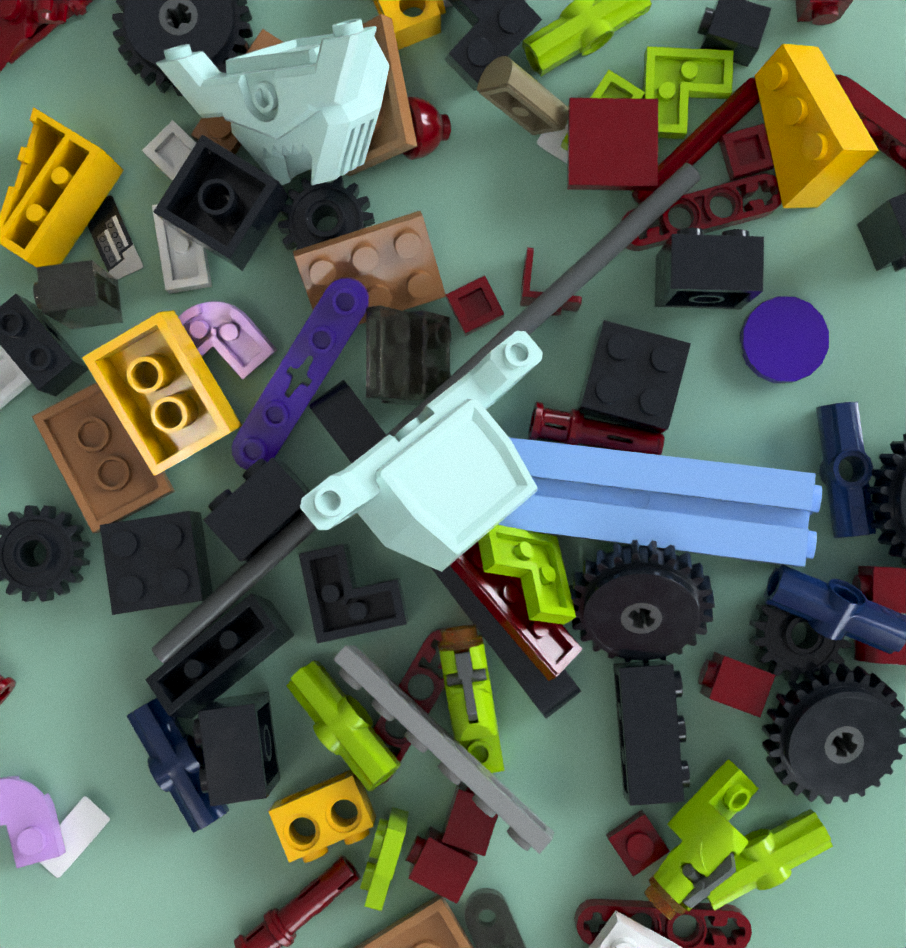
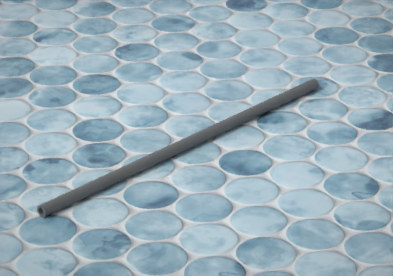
[151,163,701,664]

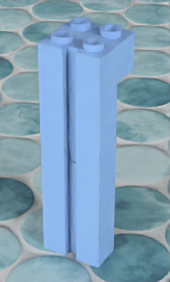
[498,437,822,567]

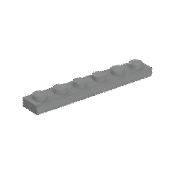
[333,646,554,854]

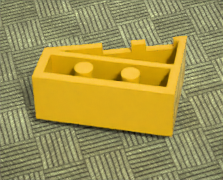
[754,44,879,208]
[0,107,124,277]

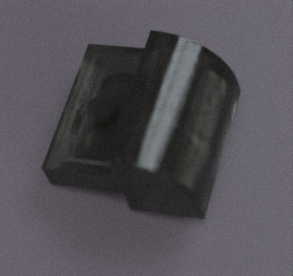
[366,305,451,405]

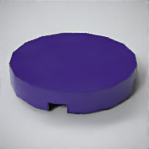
[740,296,829,383]

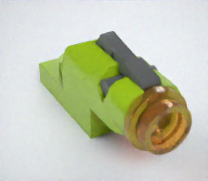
[438,624,505,773]
[644,759,759,920]

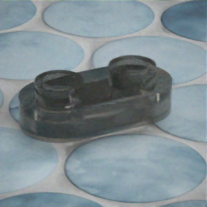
[465,888,526,948]

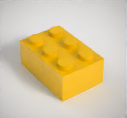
[82,310,242,476]

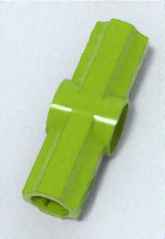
[522,0,652,77]
[286,660,401,792]
[707,809,833,910]

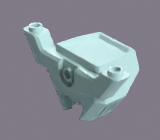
[156,18,390,185]
[300,331,543,572]

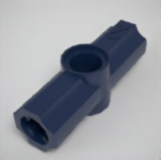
[816,402,876,538]
[764,564,906,654]
[127,698,229,833]

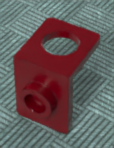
[520,247,582,316]

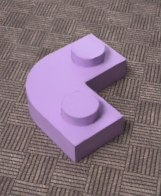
[178,301,277,380]
[0,776,66,868]

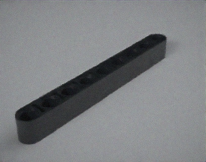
[309,379,582,719]

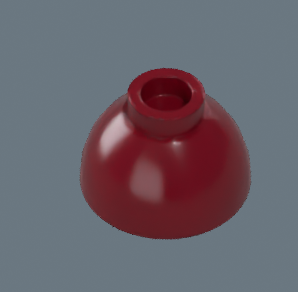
[403,97,451,160]

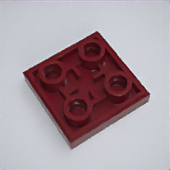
[567,98,658,191]

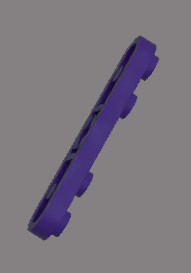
[231,277,369,470]

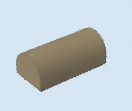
[477,56,568,135]

